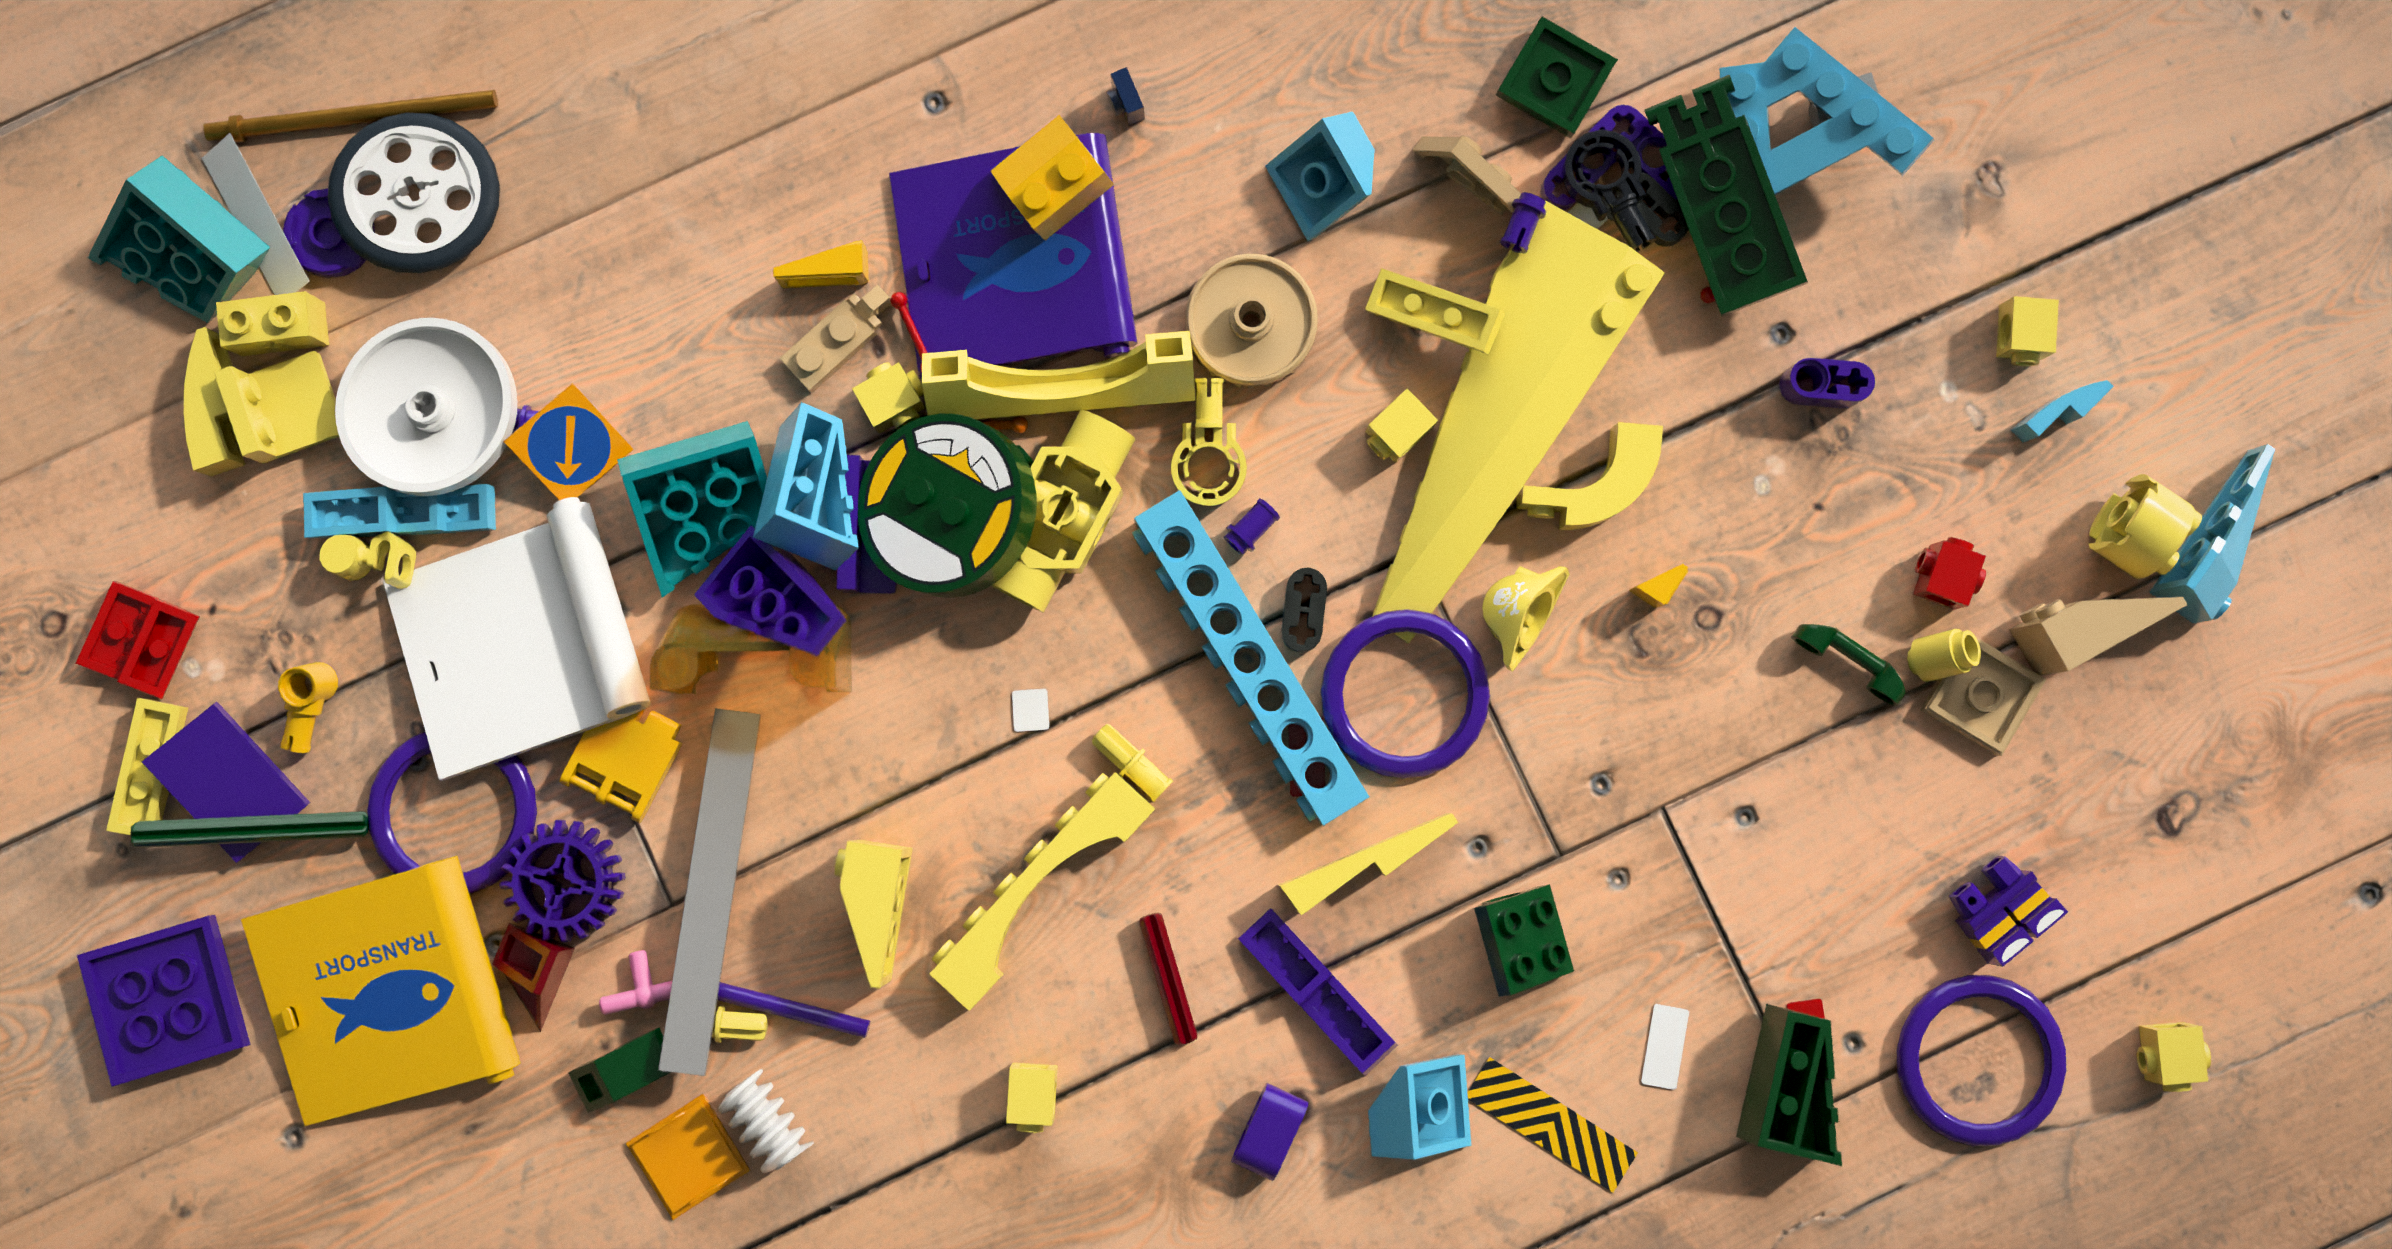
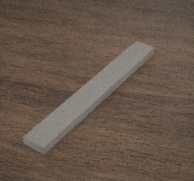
[658,708,761,1076]

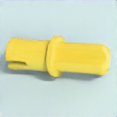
[1092,724,1173,802]
[712,1006,768,1043]

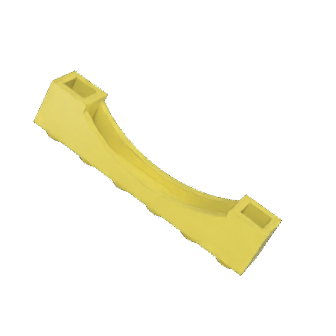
[922,331,1196,419]
[930,772,1156,1011]

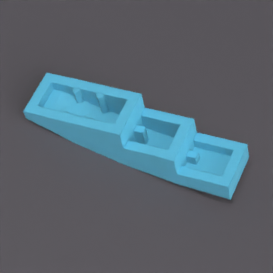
[303,484,496,538]

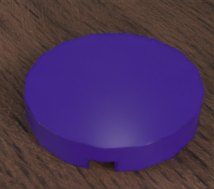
[283,188,376,278]

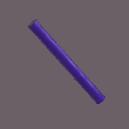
[717,982,871,1038]

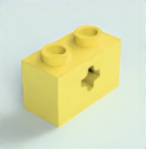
[216,291,329,356]

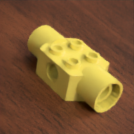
[991,410,1136,613]

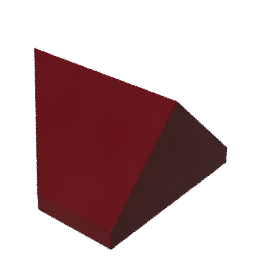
[492,923,575,1032]

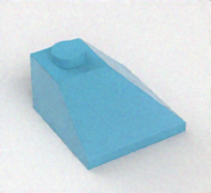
[1265,111,1375,241]
[1368,1054,1471,1160]

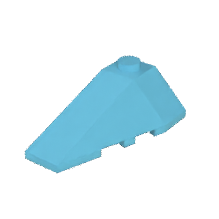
[2149,444,2275,623]

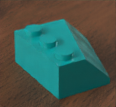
[87,155,270,323]
[617,421,767,597]

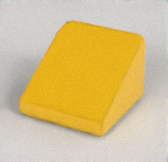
[1629,564,1689,608]

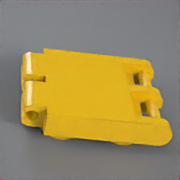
[559,709,683,823]

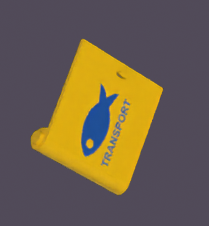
[241,855,521,1126]

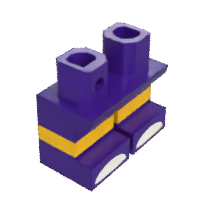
[1949,856,2068,967]

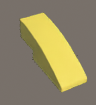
[183,327,245,476]

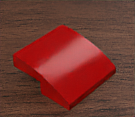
[75,581,200,699]

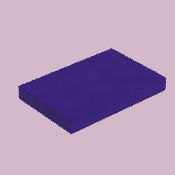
[142,702,310,863]

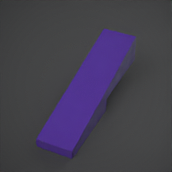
[1238,908,1398,1076]

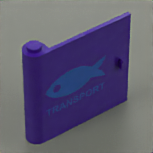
[889,133,1138,380]

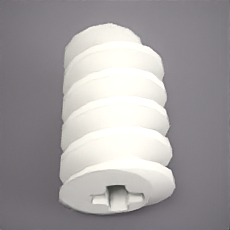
[718,1069,814,1173]

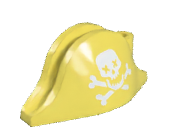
[1482,566,1569,672]

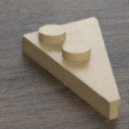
[1412,136,1521,215]

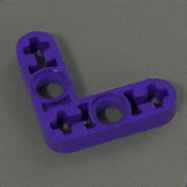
[1540,104,1679,210]

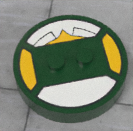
[858,413,1037,598]

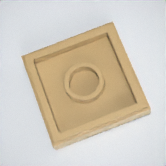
[1920,637,2047,756]

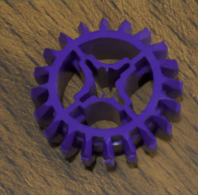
[499,820,626,943]

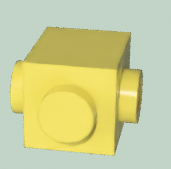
[852,362,925,434]
[2137,1022,2211,1092]

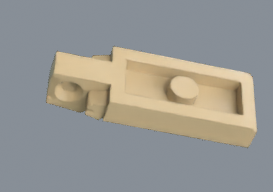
[780,285,891,393]

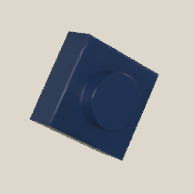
[1106,67,1145,126]

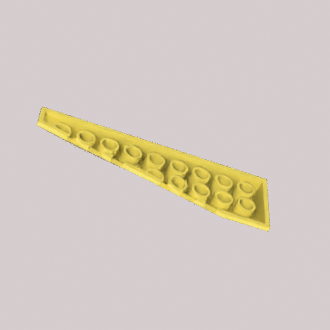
[1372,201,1665,643]

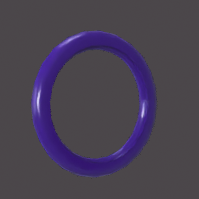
[1321,609,1490,779]
[367,732,537,894]
[1897,975,2067,1146]

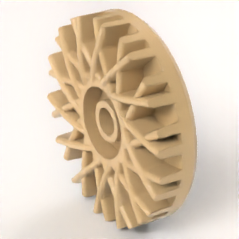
[1185,254,1318,389]

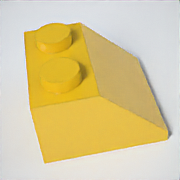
[991,115,1114,240]

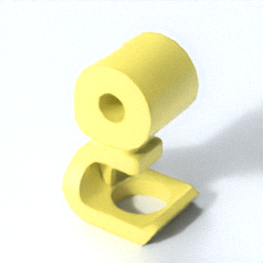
[320,531,416,589]

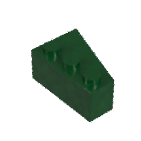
[1736,1004,1842,1166]

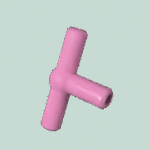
[599,950,672,1015]

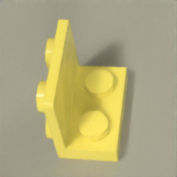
[214,351,339,464]

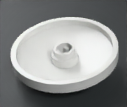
[335,318,518,496]

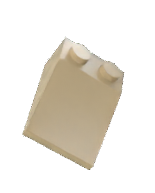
[2009,597,2187,675]

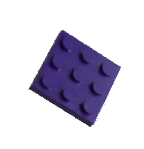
[77,915,251,1087]

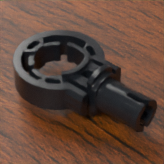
[1563,130,1656,252]

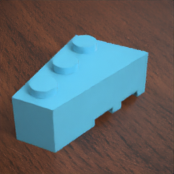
[753,402,859,570]

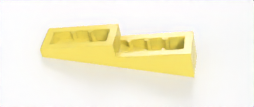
[1278,813,1458,915]

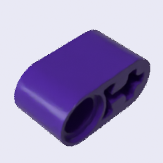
[1779,358,1875,409]
[1231,1083,1308,1181]

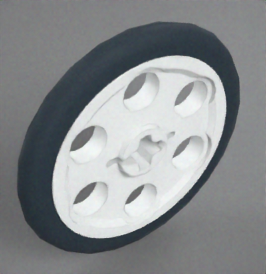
[327,113,500,273]

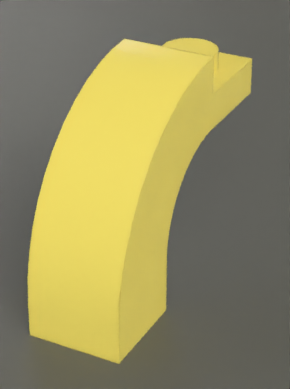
[1516,422,1663,530]

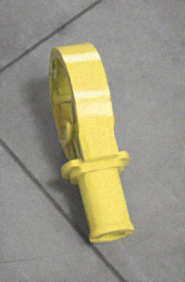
[1171,378,1247,506]

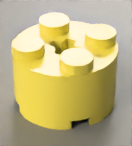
[2088,474,2202,579]

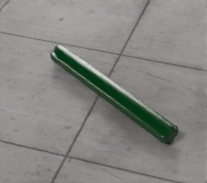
[130,811,369,848]

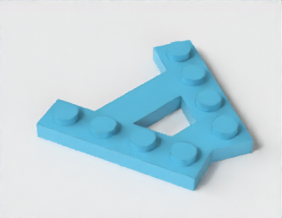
[1719,27,1934,195]

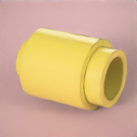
[1907,629,1981,682]

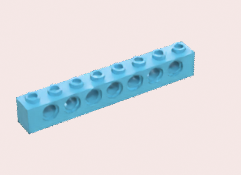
[1132,490,1369,826]

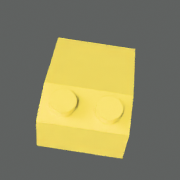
[835,840,913,988]

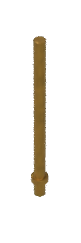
[203,90,498,143]

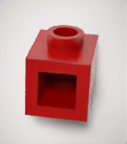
[1913,537,1986,610]

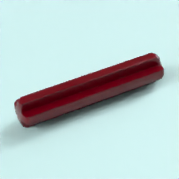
[1139,913,1198,1045]

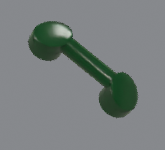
[1791,624,1905,706]

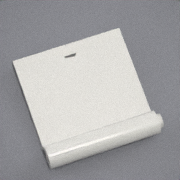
[383,497,651,781]

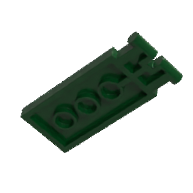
[1644,75,1808,317]

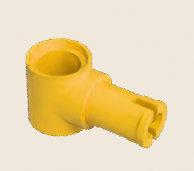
[278,662,338,753]

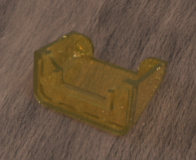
[650,604,852,694]

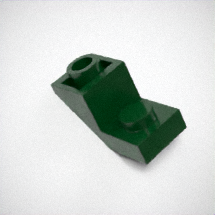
[568,1027,671,1113]

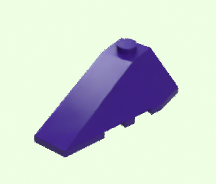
[694,526,847,656]

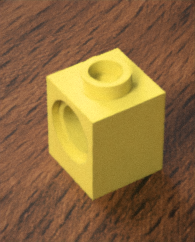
[1996,296,2059,366]
[1365,389,1438,463]
[1006,1063,1058,1133]

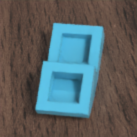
[2011,380,2114,443]

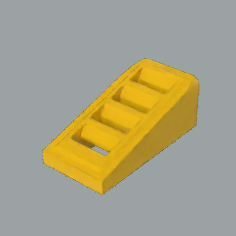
[773,240,869,288]

